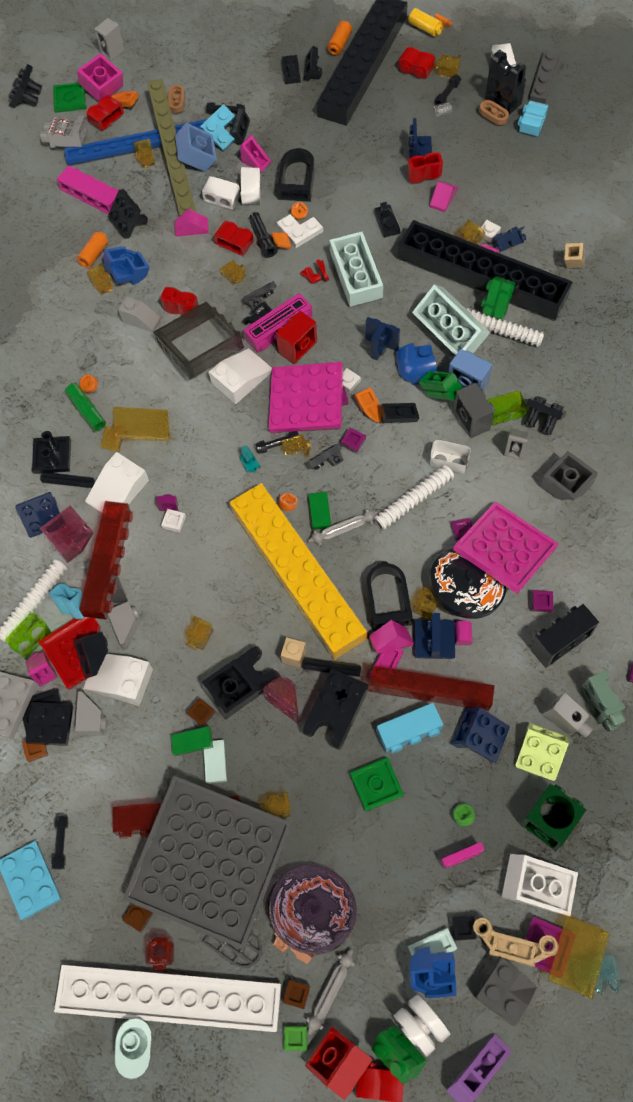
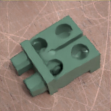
[581,670,626,732]

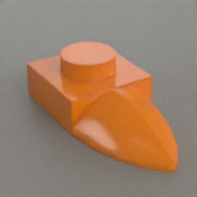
[111,91,139,108]
[354,387,382,423]

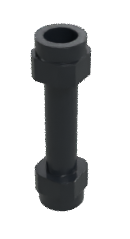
[435,74,461,107]
[206,102,245,114]
[255,431,300,454]
[51,816,69,870]

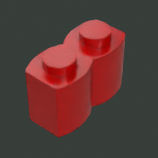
[398,47,435,79]
[86,95,124,131]
[407,152,443,183]
[214,221,254,256]
[160,287,199,319]
[355,1063,404,1102]

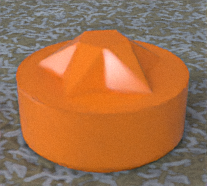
[291,202,308,220]
[80,374,98,393]
[278,493,298,511]

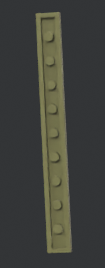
[147,79,196,216]

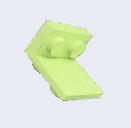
[516,722,569,781]

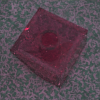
[40,505,94,563]

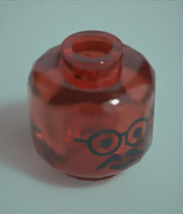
[145,937,174,970]

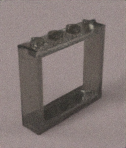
[153,301,245,380]

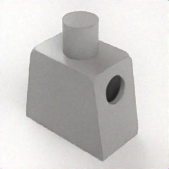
[542,693,593,738]

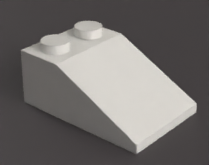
[209,349,272,404]
[85,452,149,522]
[83,654,153,706]
[502,854,578,916]

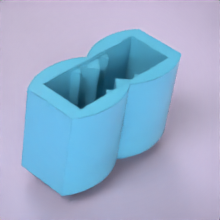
[518,100,549,136]
[49,584,92,619]

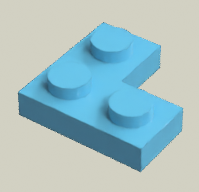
[200,104,235,152]

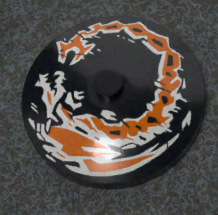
[429,548,506,619]

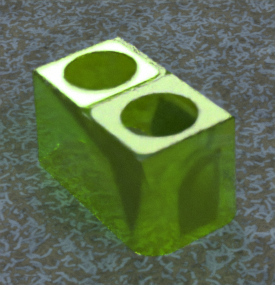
[487,391,527,426]
[5,614,52,660]

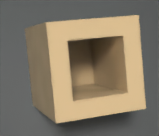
[564,243,586,268]
[281,637,306,668]

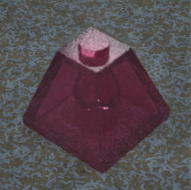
[263,676,300,724]

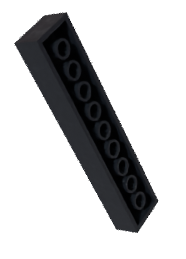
[317,0,408,126]
[397,220,573,320]

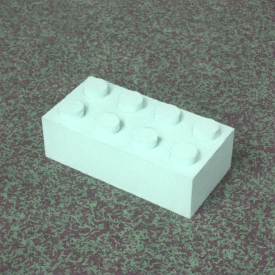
[329,232,383,307]
[412,284,490,355]

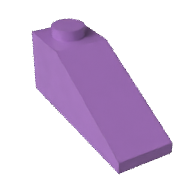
[446,1034,512,1102]

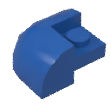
[103,246,150,285]
[395,343,437,385]
[410,946,456,998]

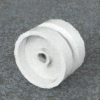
[393,994,450,1057]

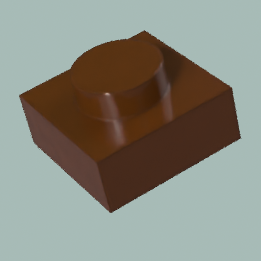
[186,698,215,727]
[122,904,153,933]
[283,980,311,1010]

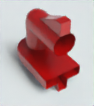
[300,259,329,284]

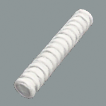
[467,308,544,347]
[374,465,454,530]
[0,559,68,643]

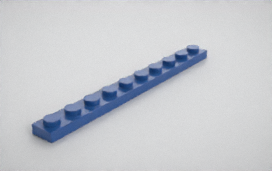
[64,119,207,165]

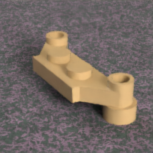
[473,918,558,968]

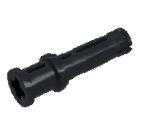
[250,212,278,257]

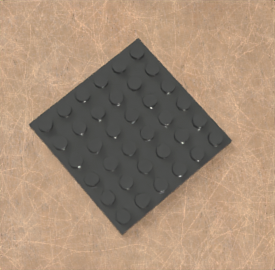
[123,776,293,950]

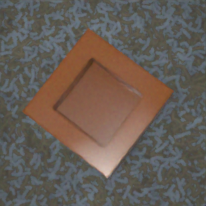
[22,740,48,762]

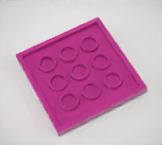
[269,362,343,433]
[453,501,559,594]

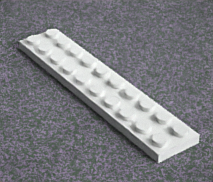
[54,965,281,1032]

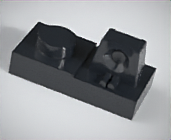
[304,46,322,82]
[282,55,301,84]
[230,108,250,145]
[374,202,400,238]
[241,281,277,310]
[380,403,419,424]
[305,443,343,470]

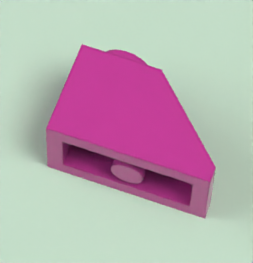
[25,652,58,687]

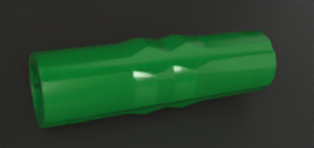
[65,383,106,432]

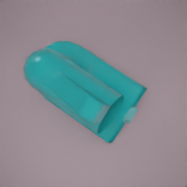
[240,446,260,473]

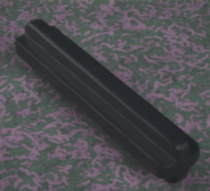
[40,472,95,488]
[302,658,361,677]

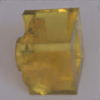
[436,54,461,78]
[134,139,155,168]
[460,220,486,245]
[87,263,113,295]
[413,586,439,620]
[186,616,214,650]
[260,792,292,819]

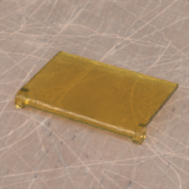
[113,407,170,442]
[548,916,610,999]

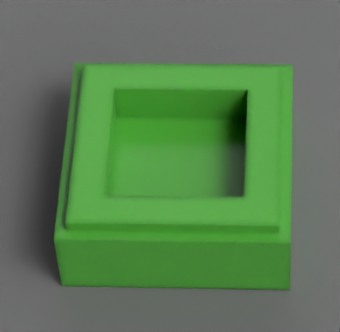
[284,1026,307,1051]

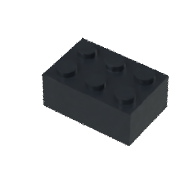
[531,604,599,668]

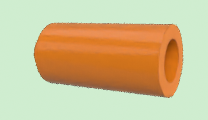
[327,21,353,55]
[76,232,109,269]

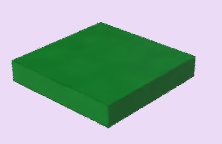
[53,83,86,113]
[350,757,404,812]

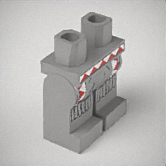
[40,116,88,148]

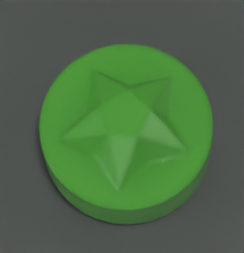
[453,804,475,826]

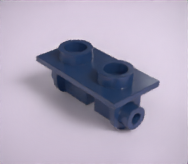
[489,226,526,253]

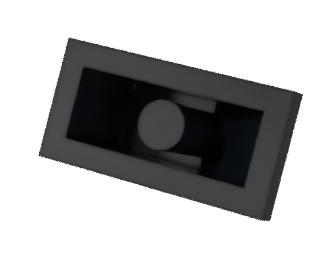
[73,632,108,679]

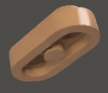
[168,84,185,113]
[479,100,509,125]

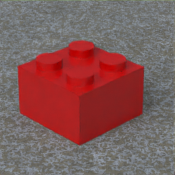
[276,311,317,365]
[305,1027,372,1100]

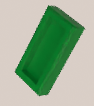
[309,492,331,530]
[171,726,213,756]

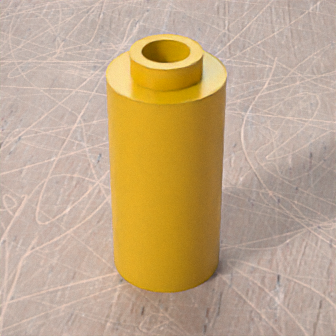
[408,8,443,37]

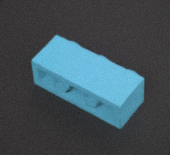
[376,703,443,754]

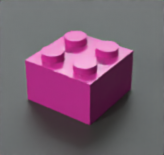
[77,53,123,101]

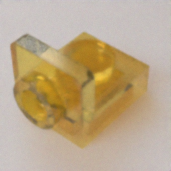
[220,260,246,285]
[100,424,128,452]
[282,434,312,458]

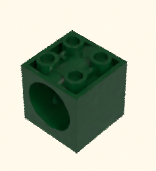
[521,783,587,851]

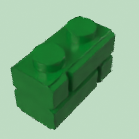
[481,277,516,319]
[419,371,463,401]
[371,1026,427,1085]

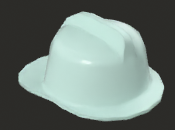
[115,1018,151,1079]

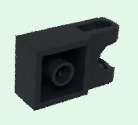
[485,49,526,115]
[202,646,281,720]
[303,668,368,750]

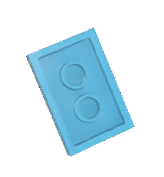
[0,841,62,921]

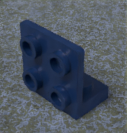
[409,118,432,159]
[451,707,510,763]

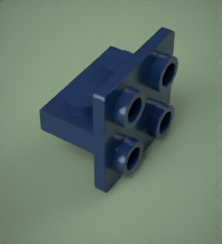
[365,317,400,361]
[15,492,65,538]
[415,613,455,659]

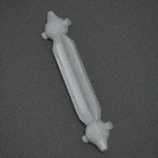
[308,509,378,545]
[306,950,355,1035]

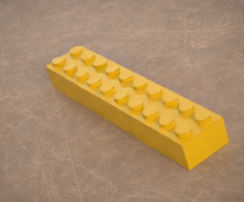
[230,483,367,660]

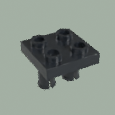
[8,64,43,109]
[108,189,148,238]
[524,396,567,435]
[32,431,71,474]

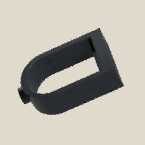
[277,148,315,202]
[367,561,413,631]

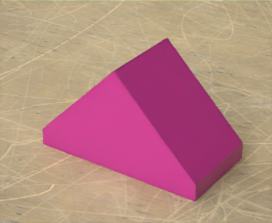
[240,135,271,172]
[430,181,459,212]
[175,209,209,236]
[369,620,413,654]

